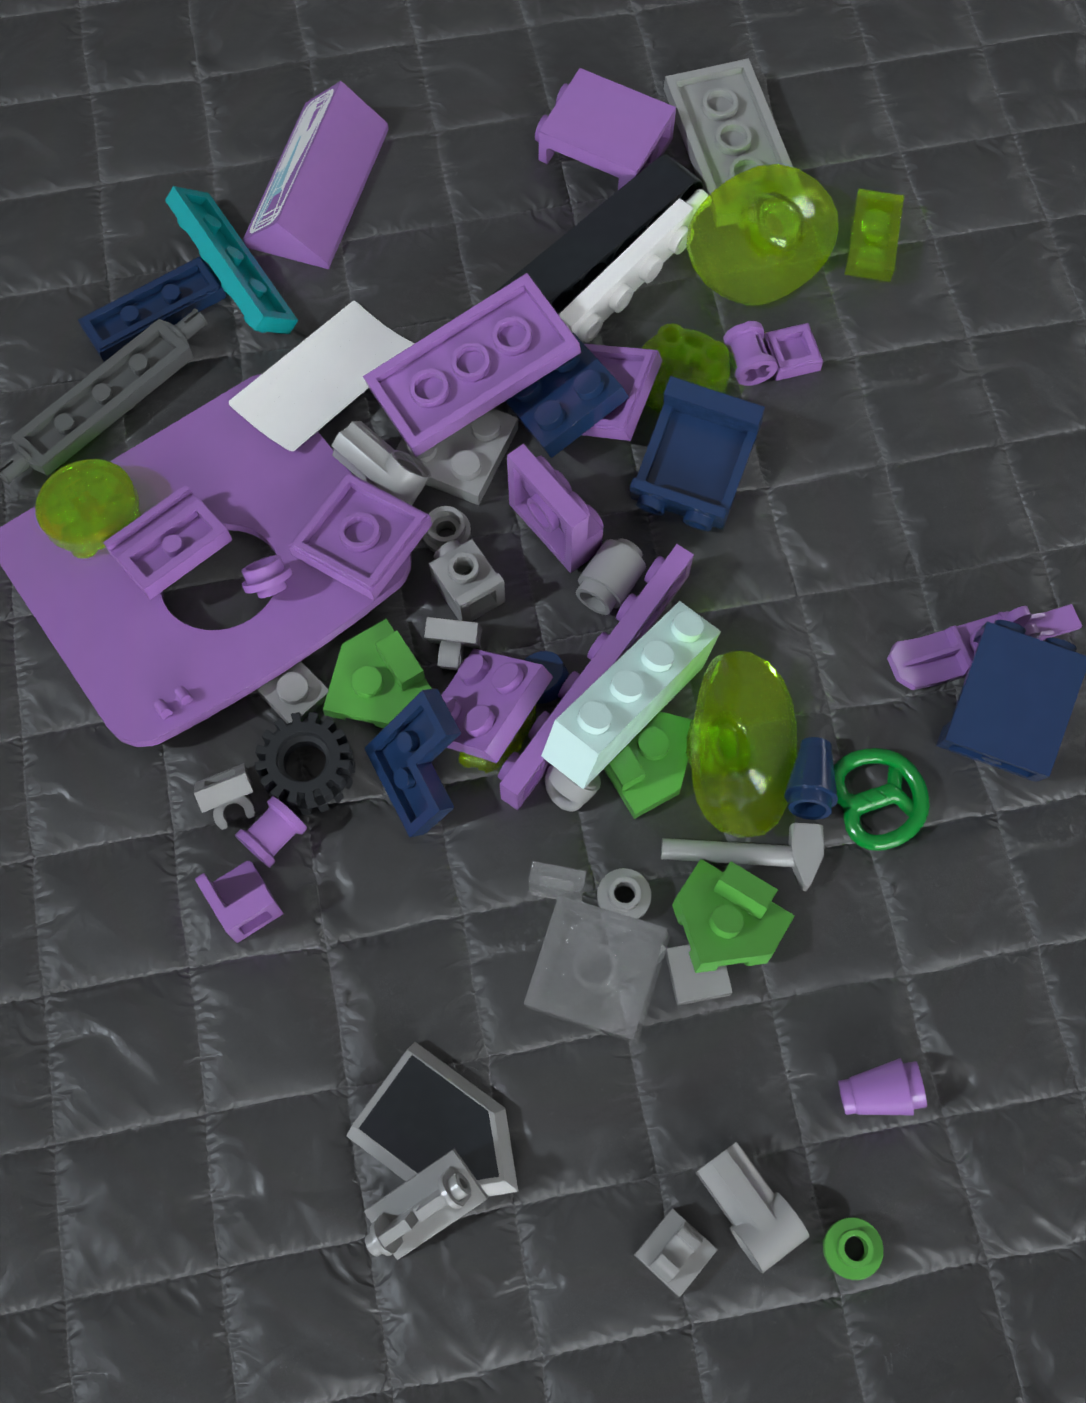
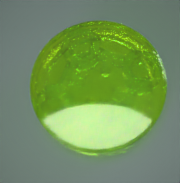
[641,323,730,413]
[35,459,142,559]

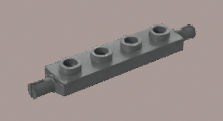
[0,308,208,485]

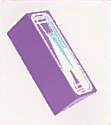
[242,81,389,269]

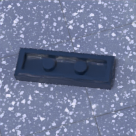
[78,256,227,362]

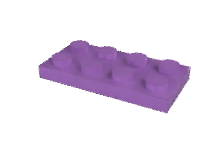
[363,273,581,457]

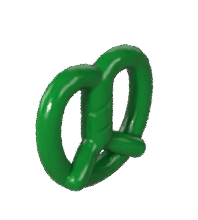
[834,748,930,851]

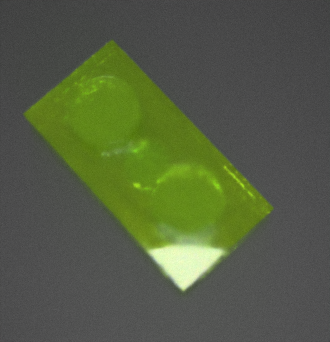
[844,189,904,282]

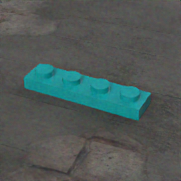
[165,186,299,334]

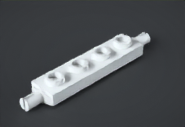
[559,189,710,343]

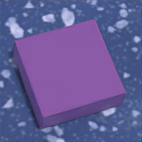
[763,323,823,381]

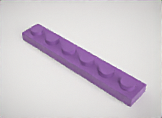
[498,544,694,810]

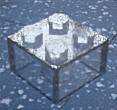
[524,895,670,1045]

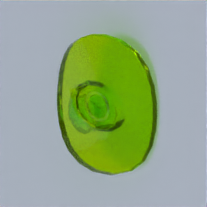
[686,164,839,305]
[686,651,797,838]

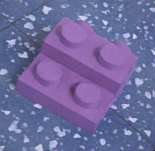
[507,444,604,573]

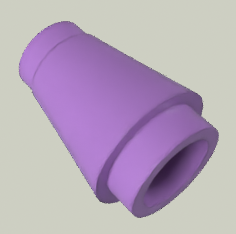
[838,1058,927,1116]

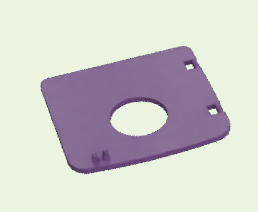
[0,374,411,747]

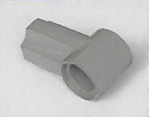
[331,421,431,506]
[695,1142,809,1274]

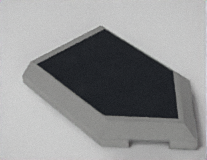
[346,1042,519,1197]

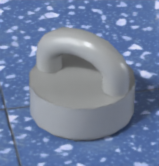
[545,764,601,812]

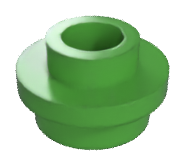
[823,1218,884,1280]

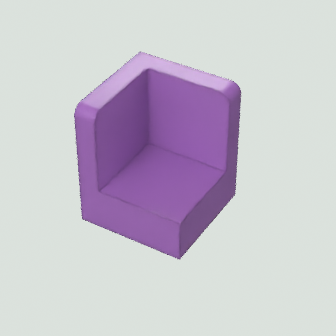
[195,861,284,943]

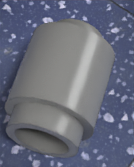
[576,538,646,615]

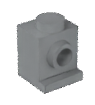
[429,539,505,622]

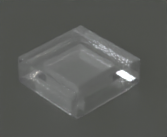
[529,861,586,904]

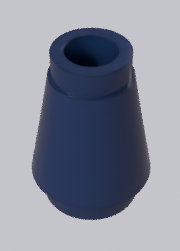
[784,737,838,820]

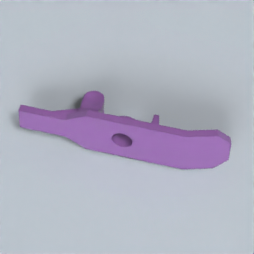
[887,604,1082,690]

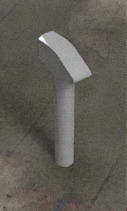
[661,823,824,891]

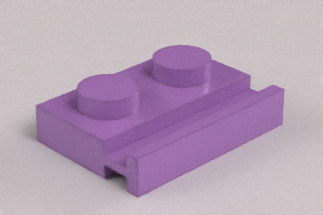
[103,484,232,600]

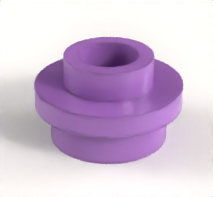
[241,555,293,598]

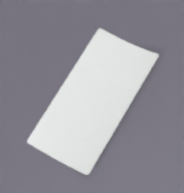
[229,301,415,451]

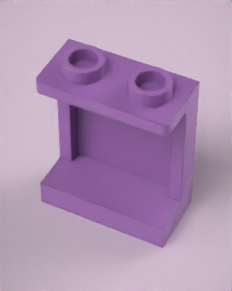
[535,68,676,190]

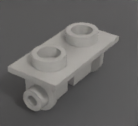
[364,1148,489,1260]

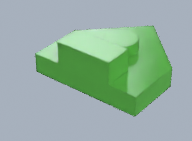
[323,619,432,728]
[604,711,698,819]
[672,859,795,973]

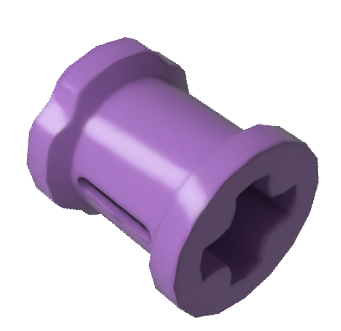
[723,321,778,386]
[235,796,307,868]

